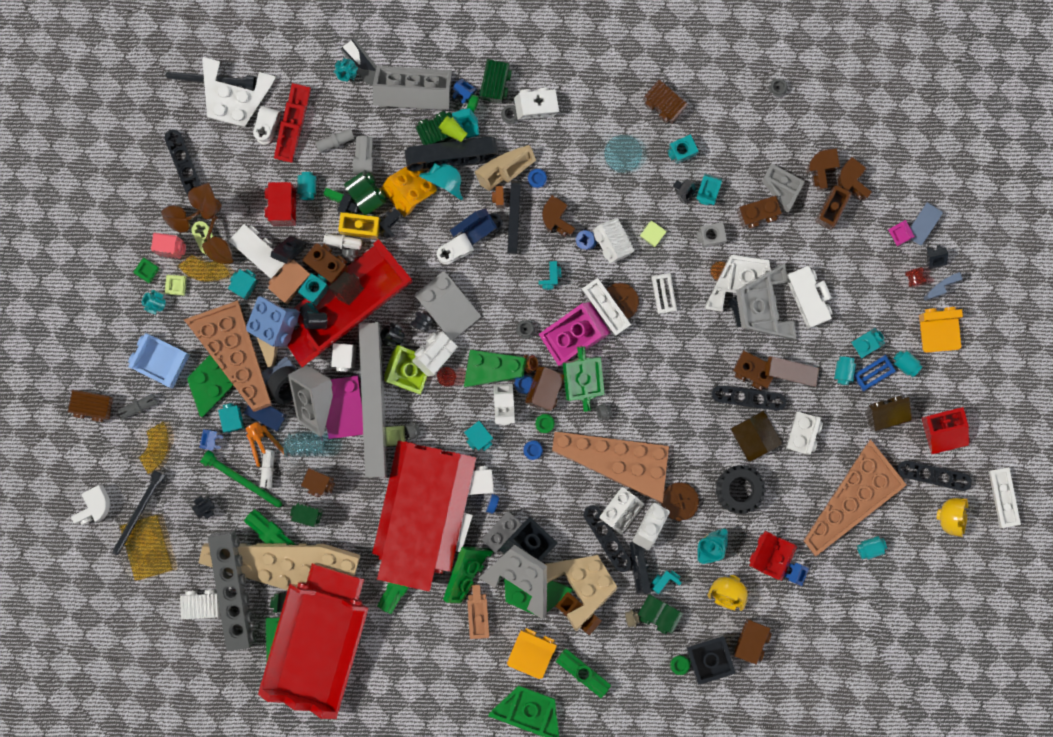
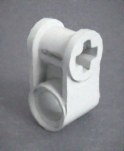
[253,106,281,145]
[437,233,474,265]

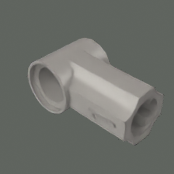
[353,136,373,174]

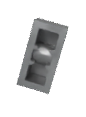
[481,511,522,553]

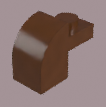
[807,148,840,192]
[837,157,872,201]
[542,195,575,238]
[555,592,602,636]

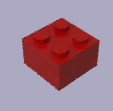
[265,182,296,227]

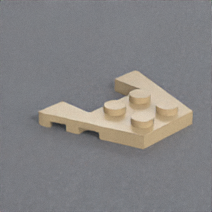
[545,555,617,631]

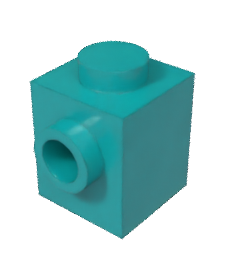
[228,269,259,300]
[464,421,494,451]

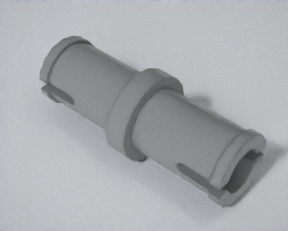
[315,128,355,153]

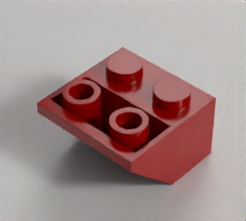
[921,407,969,455]

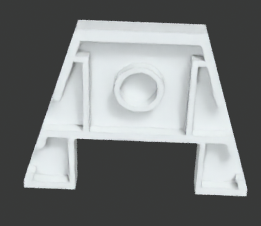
[202,57,276,128]
[705,255,779,320]

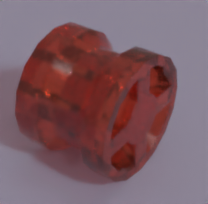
[905,267,928,287]
[437,367,457,387]

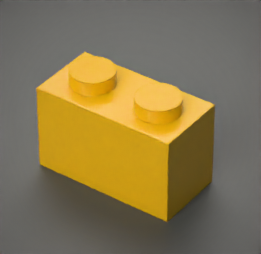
[338,212,381,239]

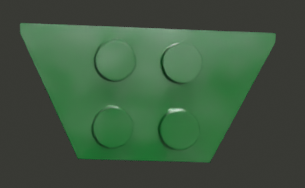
[187,355,234,418]
[504,578,573,615]
[488,685,559,737]

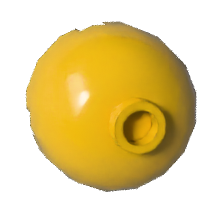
[937,498,968,537]
[707,575,748,611]

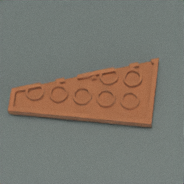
[184,300,272,412]
[552,432,669,504]
[803,439,907,556]

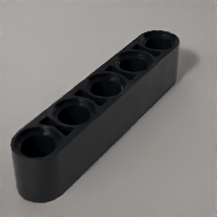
[404,137,499,171]

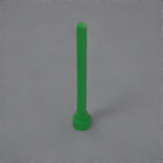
[200,450,283,508]

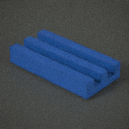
[854,355,896,391]

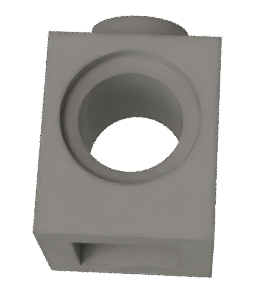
[697,222,727,248]

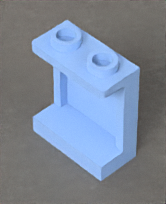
[128,333,190,389]

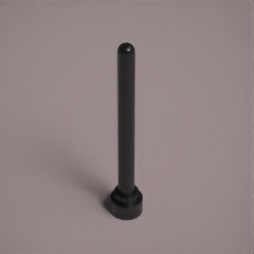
[165,71,256,91]
[113,470,167,555]

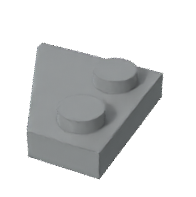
[762,163,805,212]

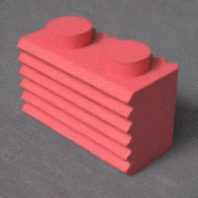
[151,233,186,259]

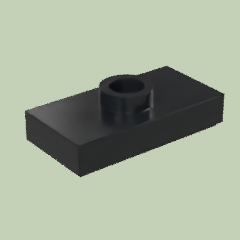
[270,236,307,264]

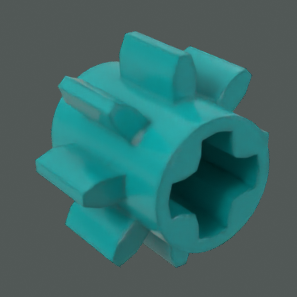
[334,58,358,82]
[142,290,166,315]

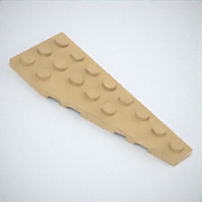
[199,543,360,590]

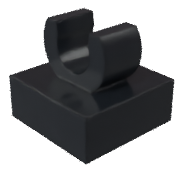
[673,179,697,204]
[337,193,359,214]
[926,245,948,269]

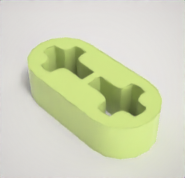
[192,221,214,255]

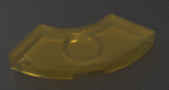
[177,255,231,282]
[139,422,169,474]

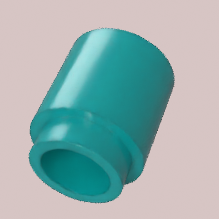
[297,172,317,200]
[893,349,923,378]
[834,356,856,385]
[857,536,887,560]

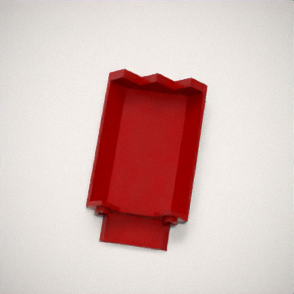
[287,239,413,367]
[372,440,476,592]
[258,563,369,719]

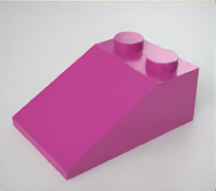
[539,302,611,366]
[326,376,363,439]

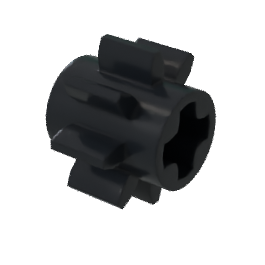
[381,323,405,348]
[192,496,216,519]

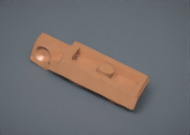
[467,584,489,639]

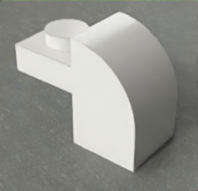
[494,384,515,425]
[71,485,110,525]

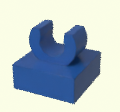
[452,79,477,104]
[199,429,223,451]
[785,563,809,586]

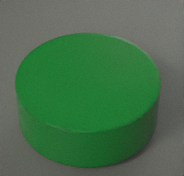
[467,94,480,113]
[535,414,554,434]
[670,655,690,675]

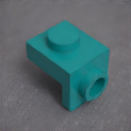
[452,108,479,140]
[696,173,722,206]
[538,261,561,290]
[851,328,885,359]
[651,570,682,594]

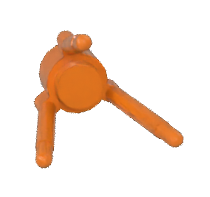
[246,422,289,467]

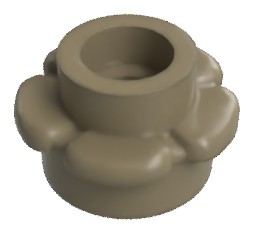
[625,609,639,628]

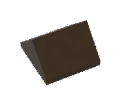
[730,410,782,462]

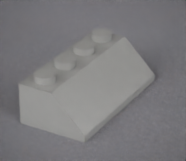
[373,66,452,111]

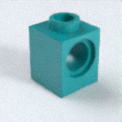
[667,134,699,164]
[298,273,330,306]
[218,403,245,433]

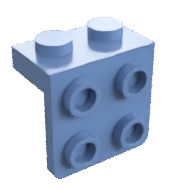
[246,296,300,347]

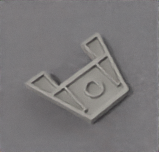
[736,264,797,340]
[479,545,547,619]

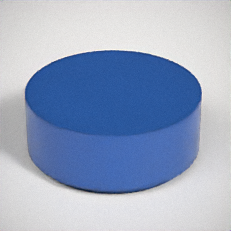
[528,169,547,189]
[515,375,533,394]
[523,441,543,460]
[486,494,499,514]

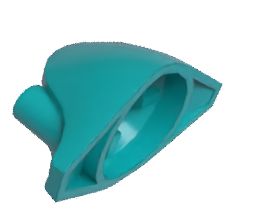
[419,163,463,201]
[697,529,728,564]

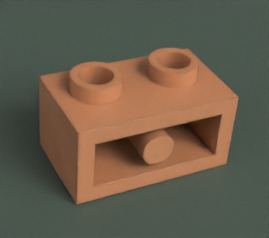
[268,259,310,305]

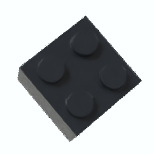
[499,517,558,562]
[685,634,736,685]

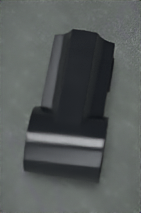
[300,302,328,330]

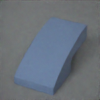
[910,202,943,246]
[924,272,962,301]

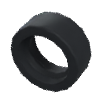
[266,366,296,404]

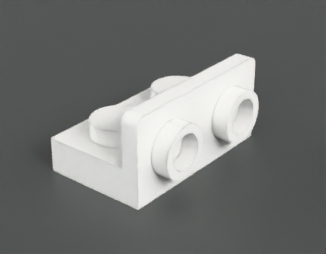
[786,412,823,455]
[600,487,644,535]

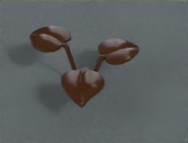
[161,182,234,264]

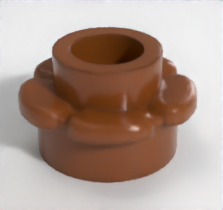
[524,354,538,373]

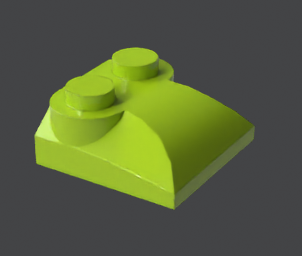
[384,345,427,395]

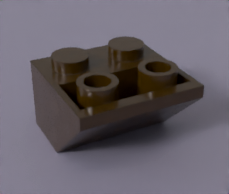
[864,395,912,432]

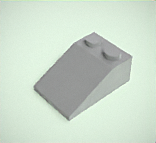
[414,271,481,341]
[288,365,333,437]

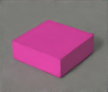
[888,220,915,246]

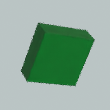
[323,188,343,203]
[133,257,160,284]

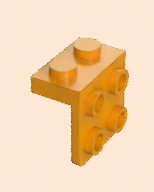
[381,167,437,217]
[919,307,963,353]
[507,628,557,679]

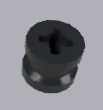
[489,213,503,234]
[410,311,434,333]

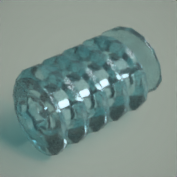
[284,432,325,457]

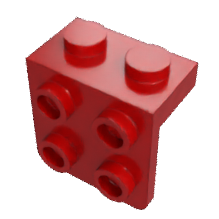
[750,531,798,581]

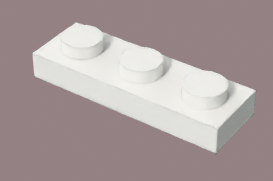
[582,278,631,336]
[989,467,1021,528]

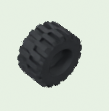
[715,465,766,514]

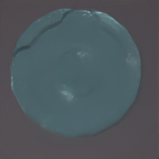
[604,135,642,173]

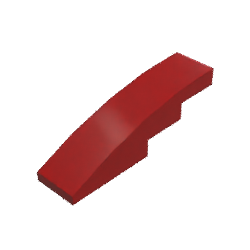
[274,83,312,163]

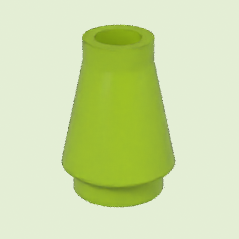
[438,115,468,142]

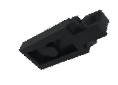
[629,541,652,595]

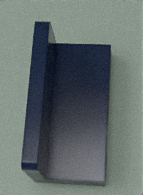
[450,208,497,246]
[244,405,287,432]

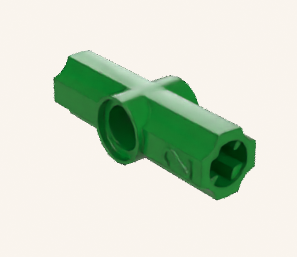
[244,509,296,545]
[377,582,409,614]
[555,648,611,698]

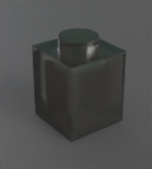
[329,271,364,305]

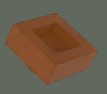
[492,186,504,208]

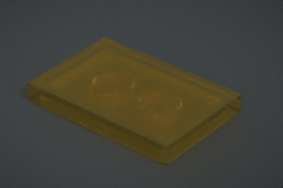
[120,515,173,581]

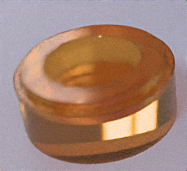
[710,261,726,281]

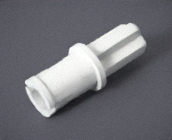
[323,233,362,250]
[259,450,275,489]

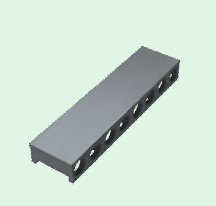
[359,322,388,478]

